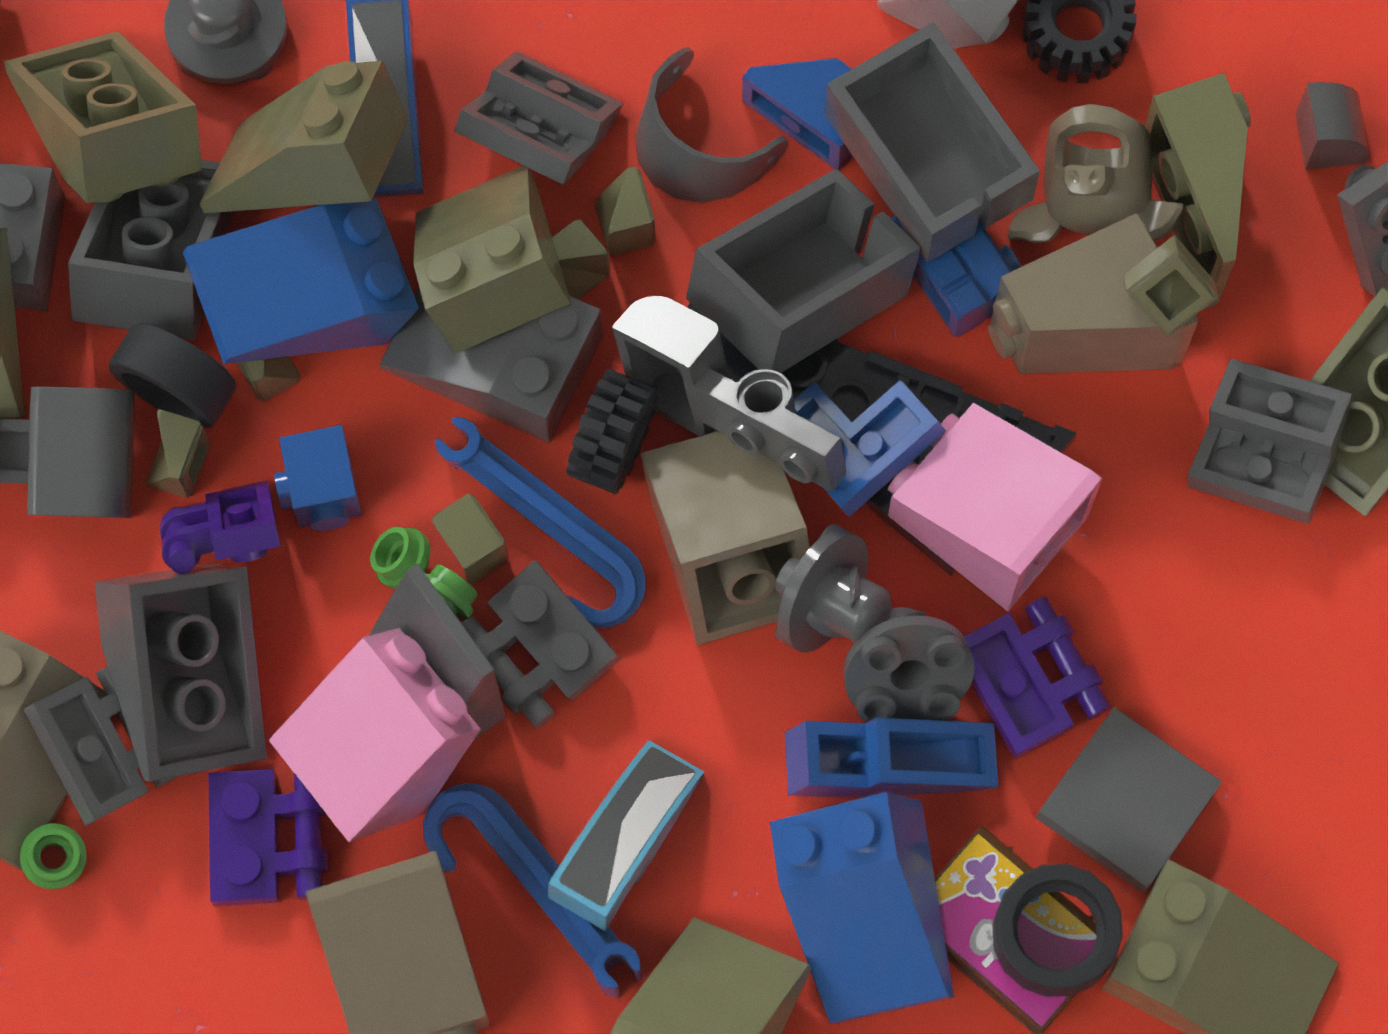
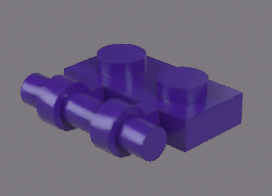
[160,480,280,574]
[964,597,1111,759]
[208,769,329,906]

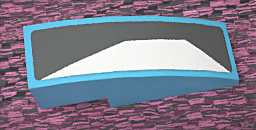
[548,740,704,931]

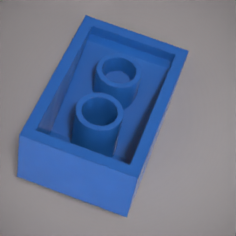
[183,199,419,364]
[770,792,954,1023]

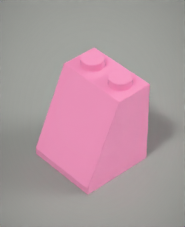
[888,403,1102,611]
[269,628,481,842]

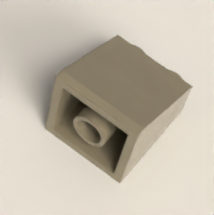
[988,213,1198,374]
[641,431,810,645]
[306,851,491,1034]

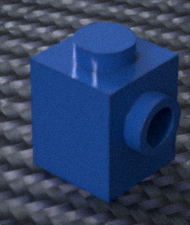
[274,425,362,531]

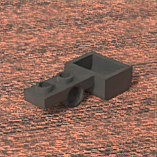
[612,296,847,492]
[0,387,135,518]

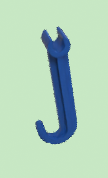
[435,417,646,629]
[423,783,643,998]

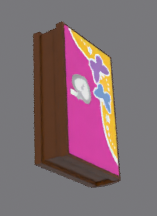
[935,826,1097,1034]

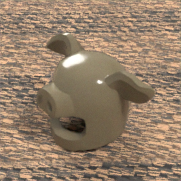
[1008,104,1184,243]

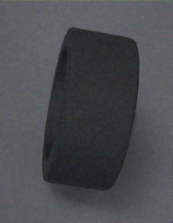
[109,323,236,428]
[992,864,1123,997]

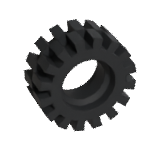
[1022,0,1137,84]
[566,369,659,494]

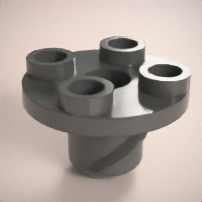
[164,0,287,84]
[775,524,892,653]
[843,607,974,722]

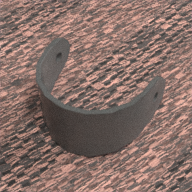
[635,47,789,203]

